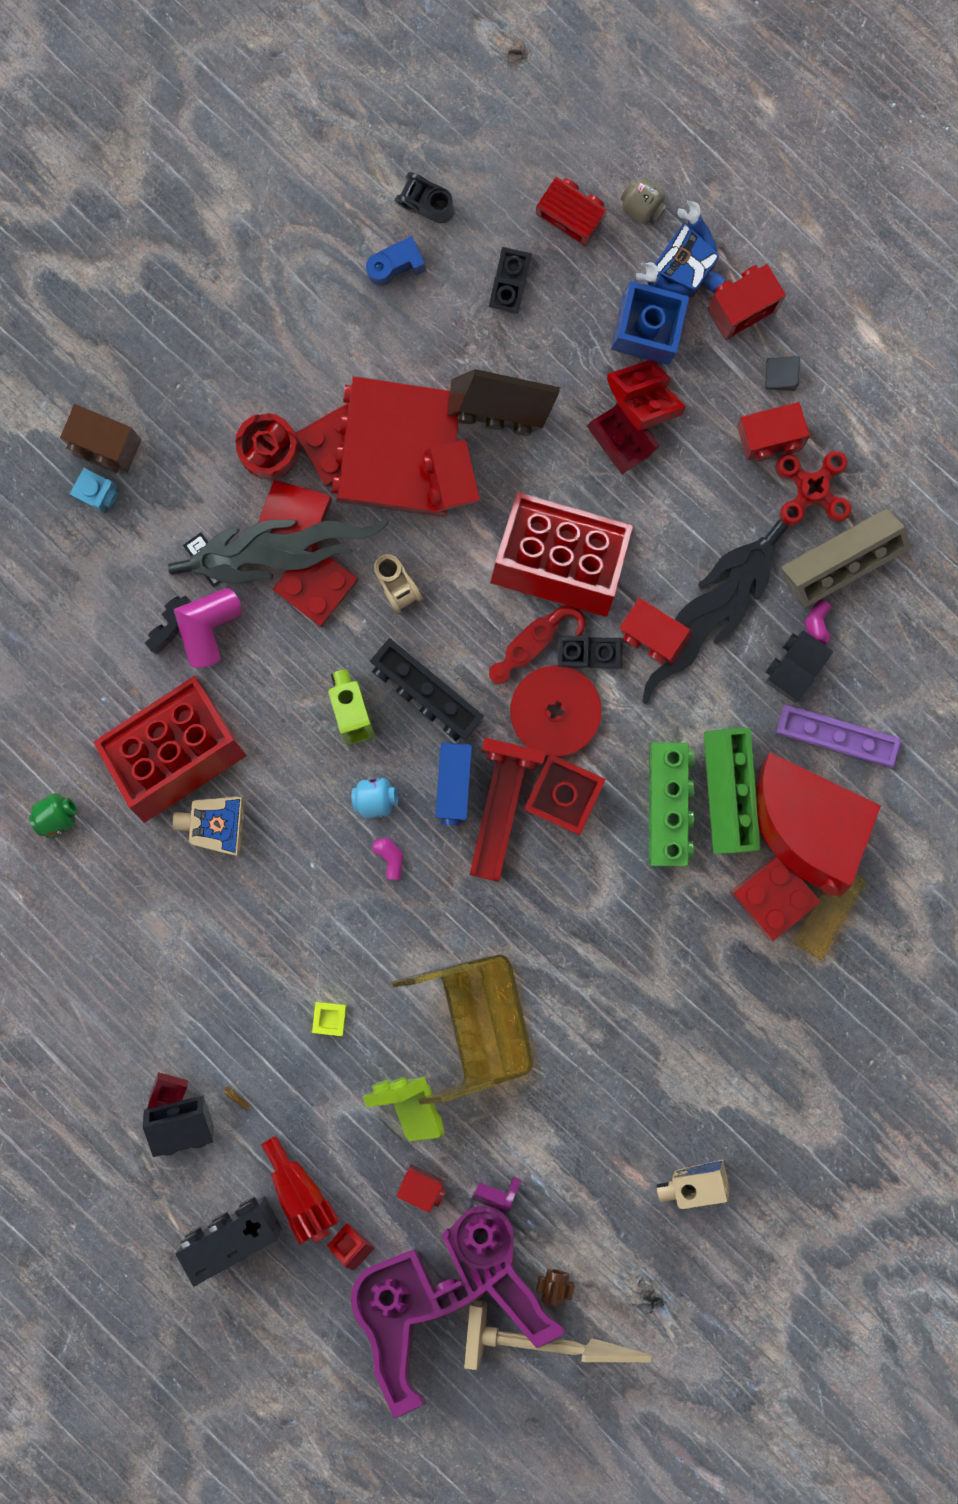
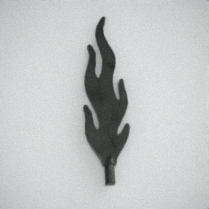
[168,519,389,584]

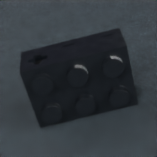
[175,1196,282,1287]

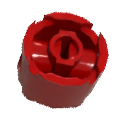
[235,413,300,481]

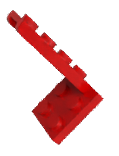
[469,738,546,882]

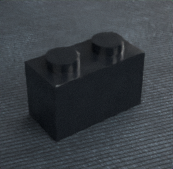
[143,1095,214,1157]

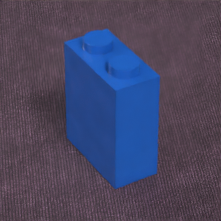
[435,743,472,826]

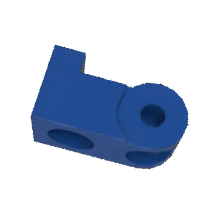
[366,236,426,286]

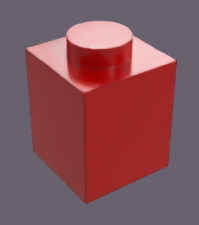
[396,1164,446,1213]

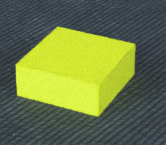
[312,1001,346,1036]

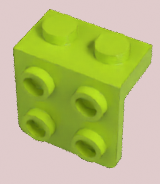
[362,1077,445,1141]

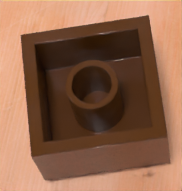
[60,404,142,473]

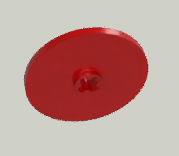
[510,665,601,757]

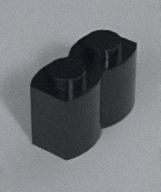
[765,630,833,703]

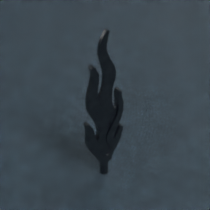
[642,520,788,704]

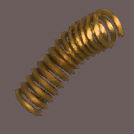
[224,1086,251,1110]

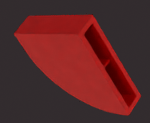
[755,752,881,898]

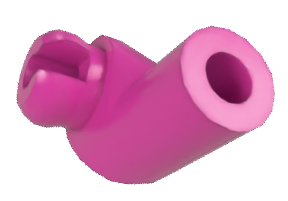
[805,599,832,645]
[372,838,403,880]

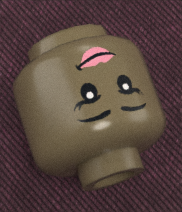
[620,178,667,224]

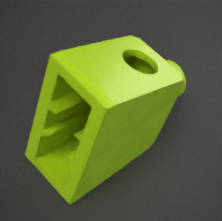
[328,669,376,746]

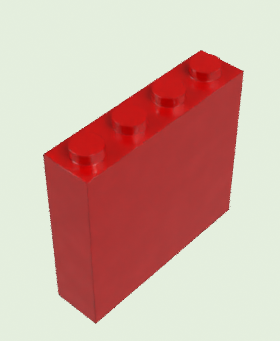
[331,376,458,517]

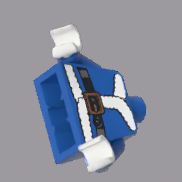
[636,200,726,297]

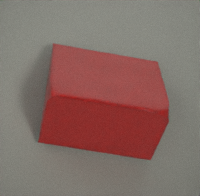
[327,1223,374,1270]

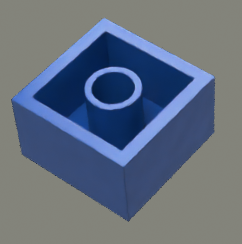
[610,281,689,365]

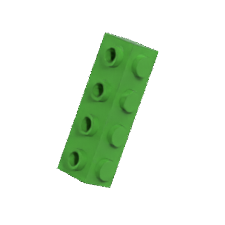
[704,727,761,854]
[649,742,694,866]

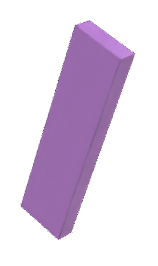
[775,704,902,769]

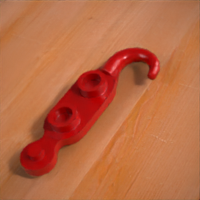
[489,606,586,684]

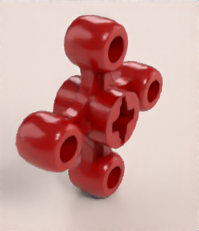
[775,450,852,526]

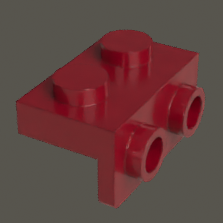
[587,402,659,475]

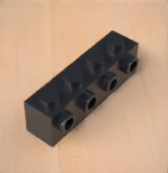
[370,638,485,742]

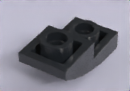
[489,247,532,313]
[144,595,192,655]
[558,636,623,669]

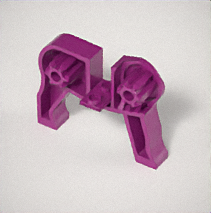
[351,1206,567,1419]

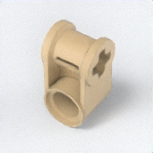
[374,554,424,615]

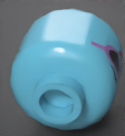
[351,777,398,819]

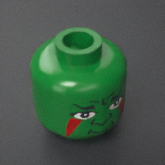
[29,793,77,838]

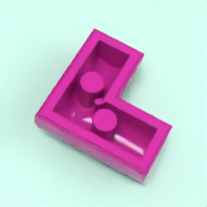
[174,588,242,668]

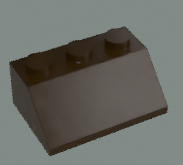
[447,369,560,436]

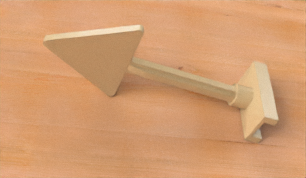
[464,1300,652,1370]

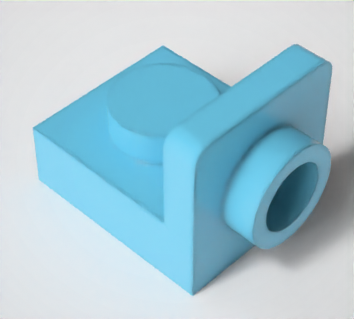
[70,468,118,513]

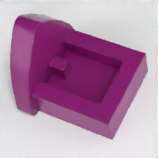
[471,1177,521,1213]

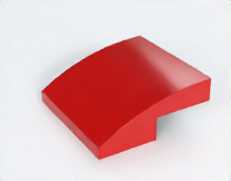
[606,360,686,431]
[258,480,332,552]

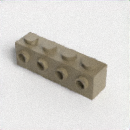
[781,508,911,608]

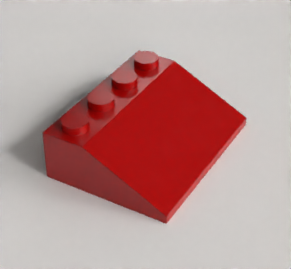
[490,492,633,617]
[93,675,247,823]

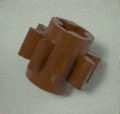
[536,1269,575,1306]

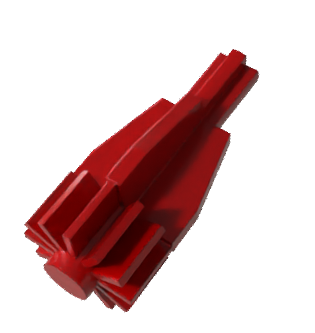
[261,1136,340,1245]

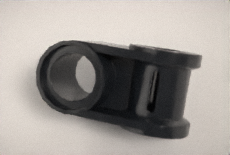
[394,172,454,223]

